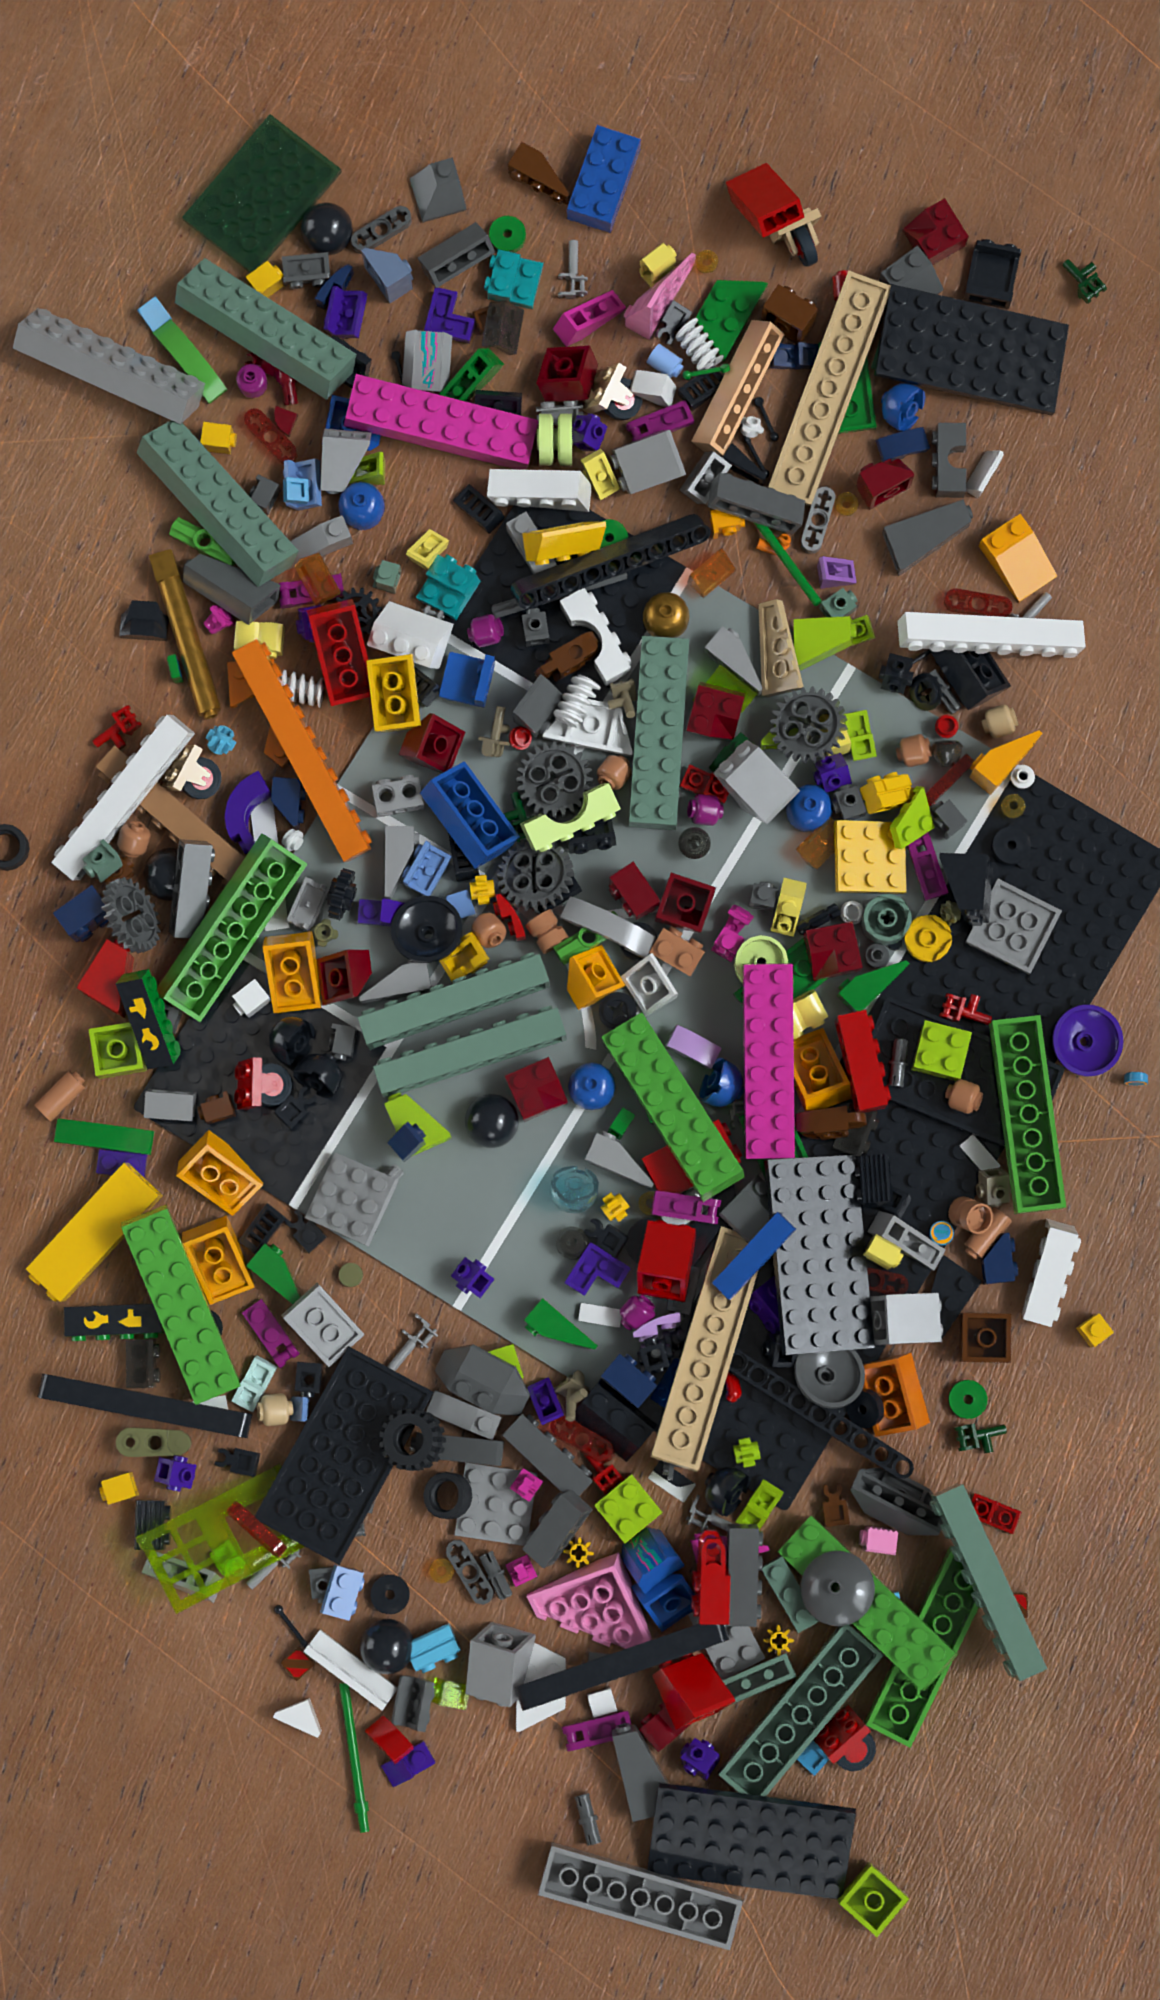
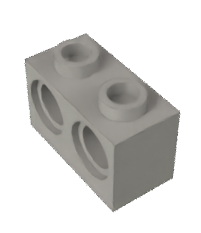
[372,775,425,817]

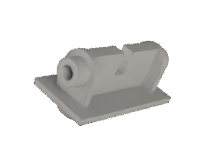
[536,400,583,425]

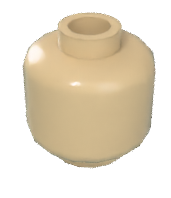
[982,704,1018,739]
[257,1393,293,1427]

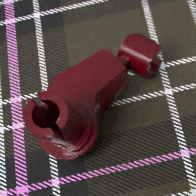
[244,352,299,405]

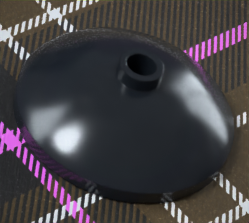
[391,896,463,963]

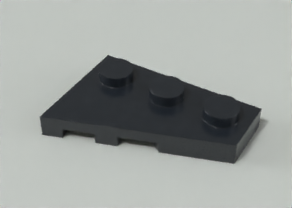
[931,1254,982,1339]

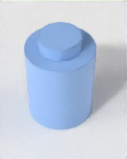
[646,344,684,379]

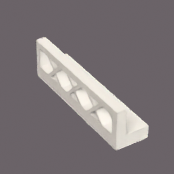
[303,1629,398,1710]

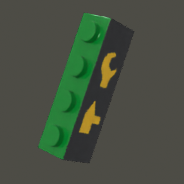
[116,969,181,1070]
[64,1304,165,1341]

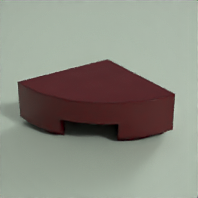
[274,406,298,437]

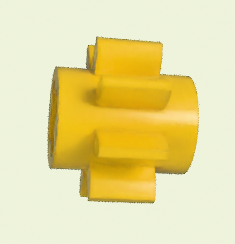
[469,875,495,905]
[600,1192,630,1222]
[564,1537,594,1568]
[763,1624,794,1656]

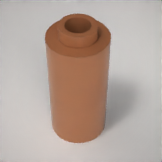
[34,1071,85,1121]
[963,1207,1012,1260]

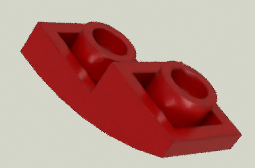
[679,764,729,804]
[492,894,526,941]
[972,1493,1022,1535]
[365,1715,414,1764]

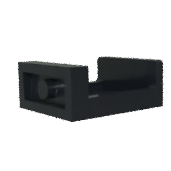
[963,239,1022,310]

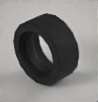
[0,824,30,871]
[423,1472,473,1519]

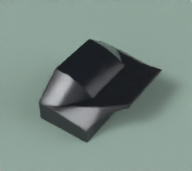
[119,600,169,641]

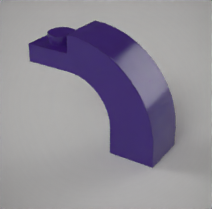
[225,771,271,855]

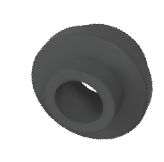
[865,944,889,968]

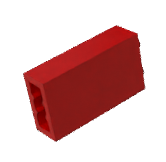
[725,162,805,238]
[641,1119,742,1194]

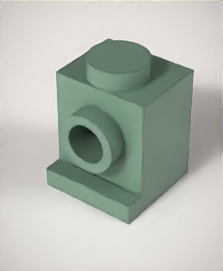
[373,560,402,594]
[819,588,858,617]
[82,839,123,883]

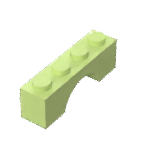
[520,783,621,852]

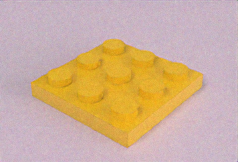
[834,820,907,894]

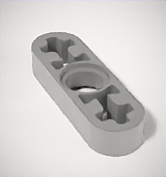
[801,487,835,554]

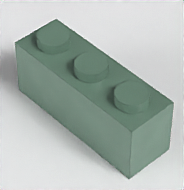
[762,1555,819,1633]
[723,1653,796,1706]

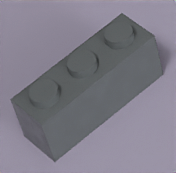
[418,222,495,288]
[522,1490,593,1569]

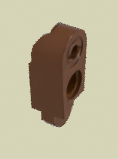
[534,631,599,682]
[794,1106,867,1140]

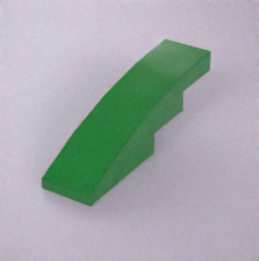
[54,1118,155,1155]

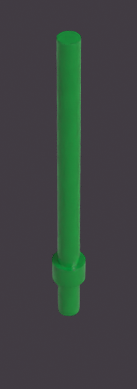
[753,522,822,606]
[339,1683,370,1833]

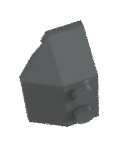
[435,1344,530,1416]
[850,1467,943,1535]

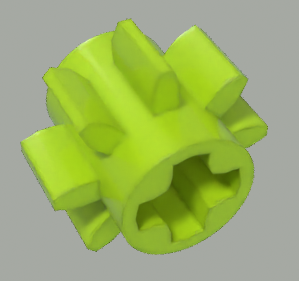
[733,1437,761,1468]

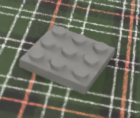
[965,879,1062,975]
[305,1152,399,1247]
[455,1462,537,1546]

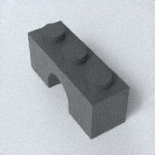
[932,423,966,498]

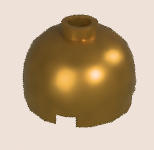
[643,592,690,638]

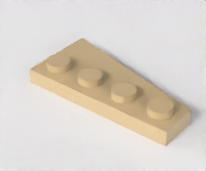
[759,599,804,697]

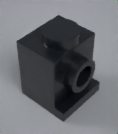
[295,1362,323,1397]

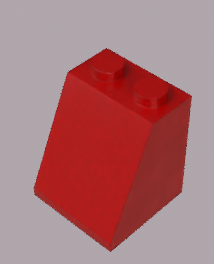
[76,939,134,1018]
[637,1220,696,1302]
[652,1653,736,1730]

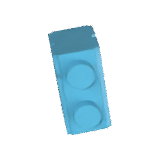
[410,1623,461,1673]

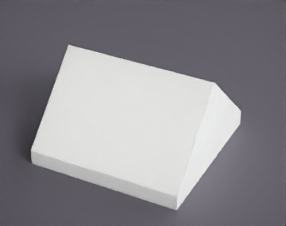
[620,953,678,1017]

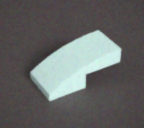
[232,1355,278,1413]

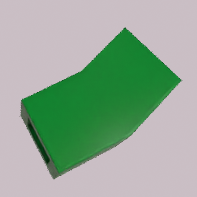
[607,1107,635,1140]

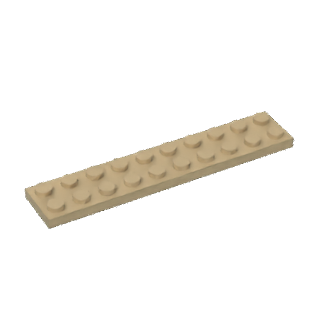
[768,271,891,506]
[650,1226,758,1472]

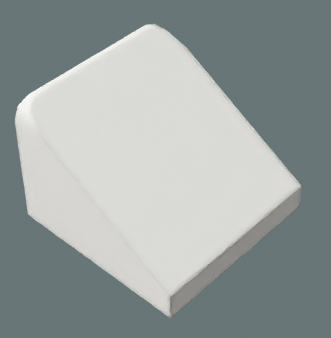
[587,1687,617,1718]

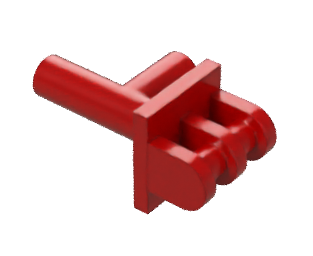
[92,705,142,750]
[939,993,992,1025]
[580,1443,624,1495]

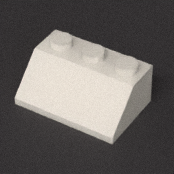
[367,601,454,669]

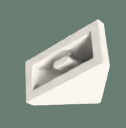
[629,370,677,408]
[273,1698,322,1738]

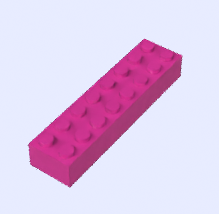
[344,374,538,470]
[743,963,795,1159]

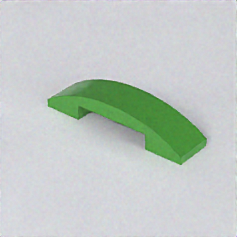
[153,319,227,404]

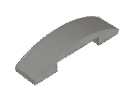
[560,896,656,958]

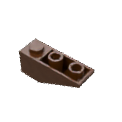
[508,141,570,206]

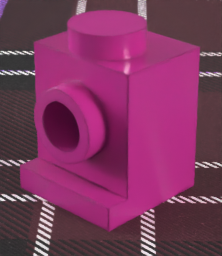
[711,926,745,962]

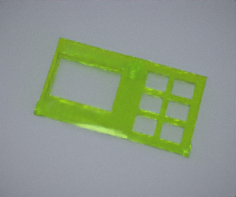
[135,1464,305,1614]

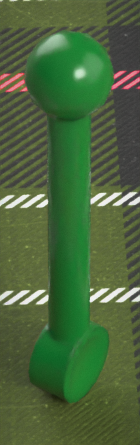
[682,364,730,380]

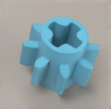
[205,725,236,755]

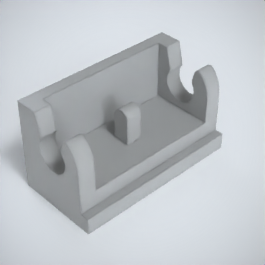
[287,877,329,932]
[144,1089,197,1121]

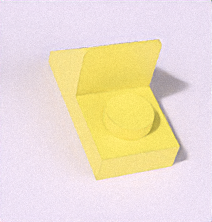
[580,448,620,500]
[406,529,449,571]

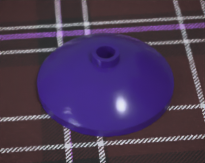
[1052,1005,1123,1077]

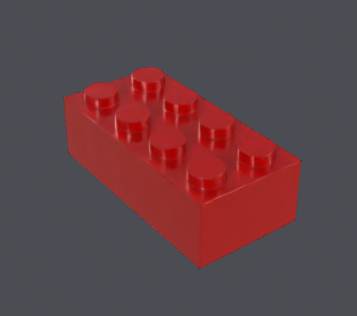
[306,599,371,706]
[834,1010,891,1113]

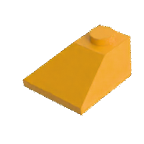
[567,945,625,1010]

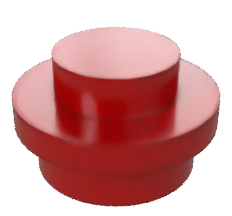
[935,715,959,739]
[509,726,532,750]

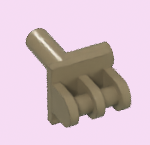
[607,678,637,718]
[478,706,510,757]
[555,1370,589,1422]

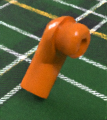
[756,533,791,555]

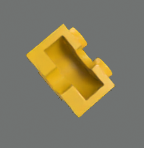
[439,932,490,983]

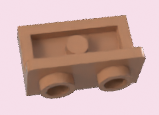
[649,926,706,977]

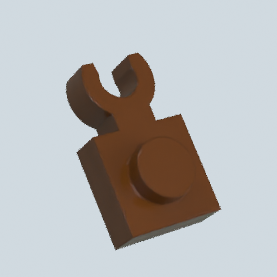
[822,1483,850,1527]

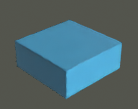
[283,477,309,504]
[797,1740,830,1776]

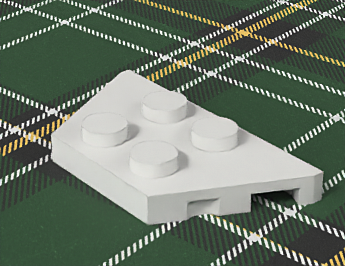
[543,699,633,757]
[516,1642,566,1732]

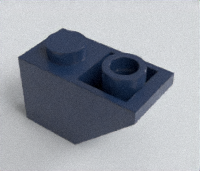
[271,777,307,830]
[387,1122,426,1162]
[981,1233,1018,1285]

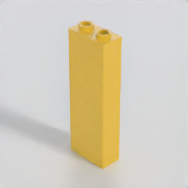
[26,1163,163,1302]

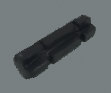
[796,903,841,935]

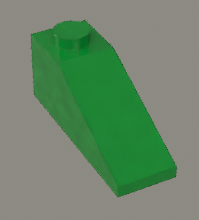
[439,348,504,402]
[837,960,910,1012]
[246,1243,302,1304]
[524,1298,598,1350]

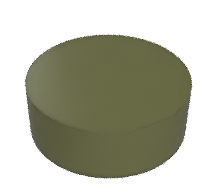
[339,1263,363,1287]

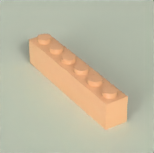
[691,320,784,456]

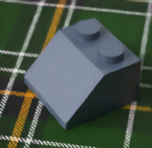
[361,248,413,304]

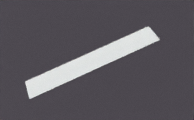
[251,798,289,931]

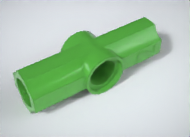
[169,517,235,566]
[553,911,618,965]

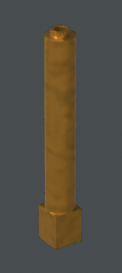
[149,549,221,719]

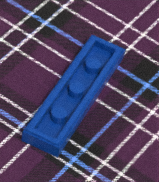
[712,1212,796,1300]

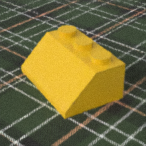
[522,521,606,565]
[367,654,421,733]

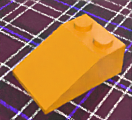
[978,514,1057,603]
[969,730,1043,795]
[262,931,321,1013]
[794,1028,851,1111]
[176,1130,263,1216]
[182,1215,255,1305]

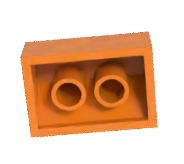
[863,1352,930,1437]

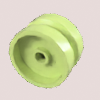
[537,414,572,466]
[734,935,788,984]

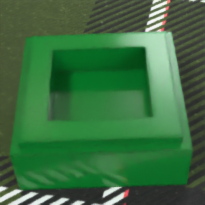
[167,654,183,684]

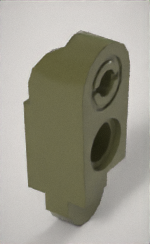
[116,1427,192,1457]

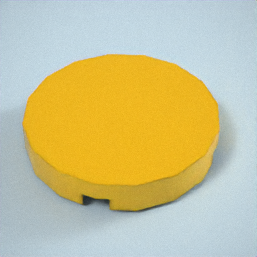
[904,915,952,962]

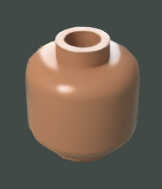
[896,734,932,767]
[597,755,632,790]
[117,821,151,858]
[471,913,507,948]
[945,1079,983,1114]

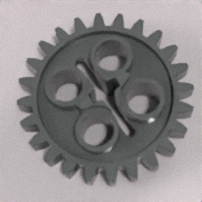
[770,686,848,764]
[516,741,593,819]
[497,839,574,912]
[101,877,161,954]

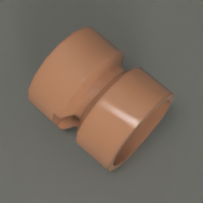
[525,909,569,954]
[949,1196,993,1234]

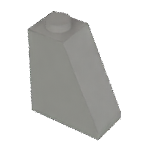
[320,429,371,494]

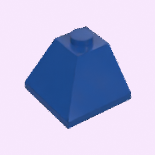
[631,1574,695,1632]

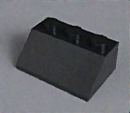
[930,650,1011,710]
[575,1379,657,1462]

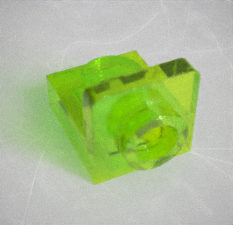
[431,1677,469,1710]

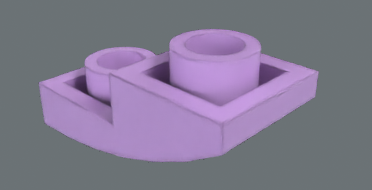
[665,1025,722,1069]
[633,1312,681,1342]

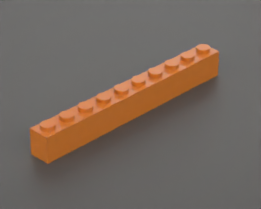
[232,639,372,863]

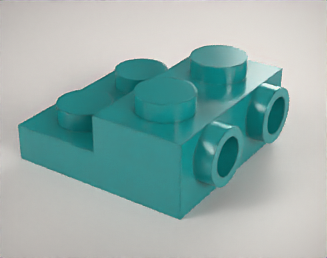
[484,249,543,309]
[416,554,481,620]

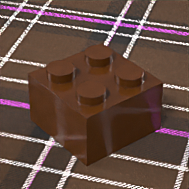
[761,284,818,344]
[959,1313,1011,1363]

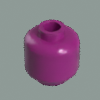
[236,364,268,398]
[467,614,504,647]
[687,794,724,826]
[619,1294,655,1331]

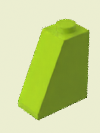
[794,616,857,671]
[384,1092,452,1157]

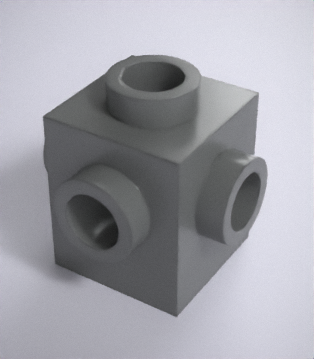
[831,784,867,821]

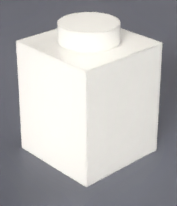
[232,979,271,1018]

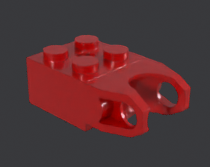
[691,1530,731,1625]

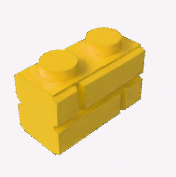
[860,772,915,814]

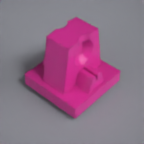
[204,605,236,634]
[725,904,754,934]
[510,1468,543,1502]
[505,1554,538,1587]

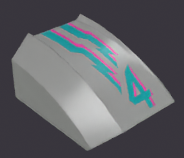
[402,330,452,392]

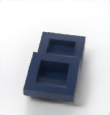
[315,264,354,310]
[770,342,819,369]
[876,427,930,462]

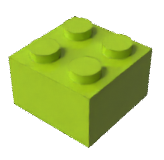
[911,1020,972,1081]
[89,1022,147,1079]
[594,1474,663,1543]
[837,1862,909,1937]

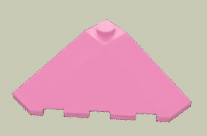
[624,253,696,340]
[527,1553,652,1649]

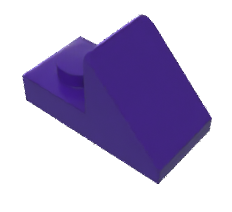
[358,898,405,926]
[527,1377,564,1425]
[381,1741,436,1787]

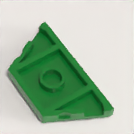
[696,280,768,362]

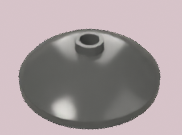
[794,1350,865,1409]
[801,1551,875,1626]

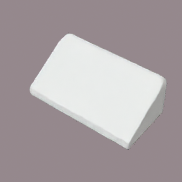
[966,451,1004,498]

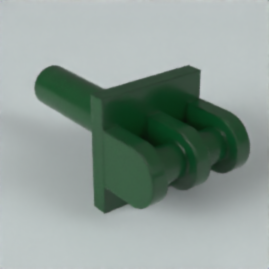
[1062,259,1107,304]
[503,792,534,843]
[954,1423,1007,1454]

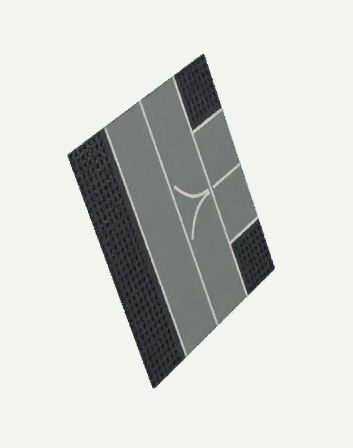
[134,505,1160,1510]

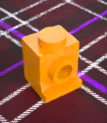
[710,510,745,539]

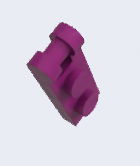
[625,400,694,442]
[278,574,344,608]
[906,832,948,901]
[651,1190,721,1224]
[242,1299,300,1368]
[561,1710,631,1751]

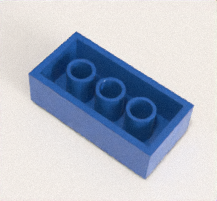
[567,125,641,233]
[420,761,520,869]

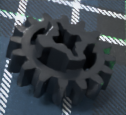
[336,587,383,637]
[326,868,357,921]

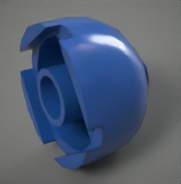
[881,383,925,431]
[338,482,385,530]
[786,784,833,832]
[699,1058,744,1107]
[568,1062,616,1110]

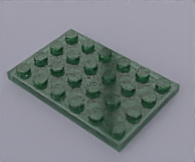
[182,114,342,273]

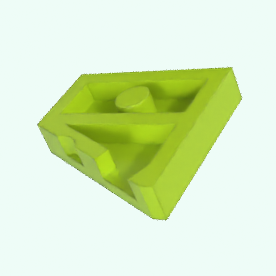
[890,786,935,849]

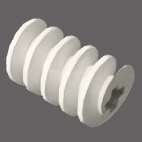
[676,318,724,371]
[280,670,325,708]
[553,675,601,728]

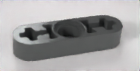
[351,206,412,254]
[446,1540,494,1604]

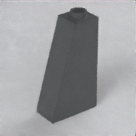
[882,499,973,576]
[182,554,280,625]
[410,1432,504,1466]
[611,1723,669,1822]

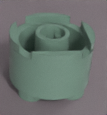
[861,894,912,945]

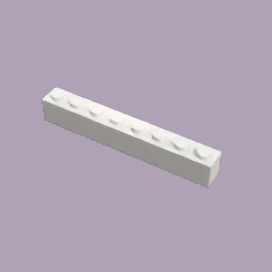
[898,612,1086,658]
[51,715,195,881]

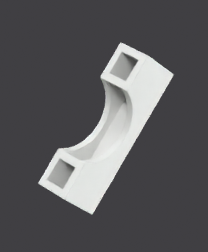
[560,588,632,686]

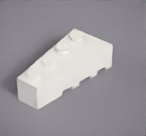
[487,469,592,512]
[1022,1219,1081,1327]

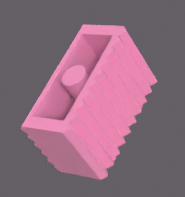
[859,1525,898,1555]

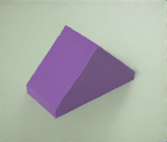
[817,556,857,589]

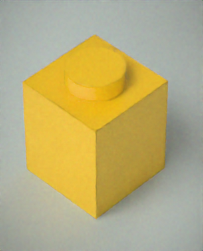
[246,260,284,298]
[200,422,237,454]
[1076,1313,1114,1348]
[99,1472,139,1505]

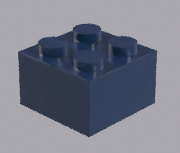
[53,885,109,943]
[601,1353,657,1408]

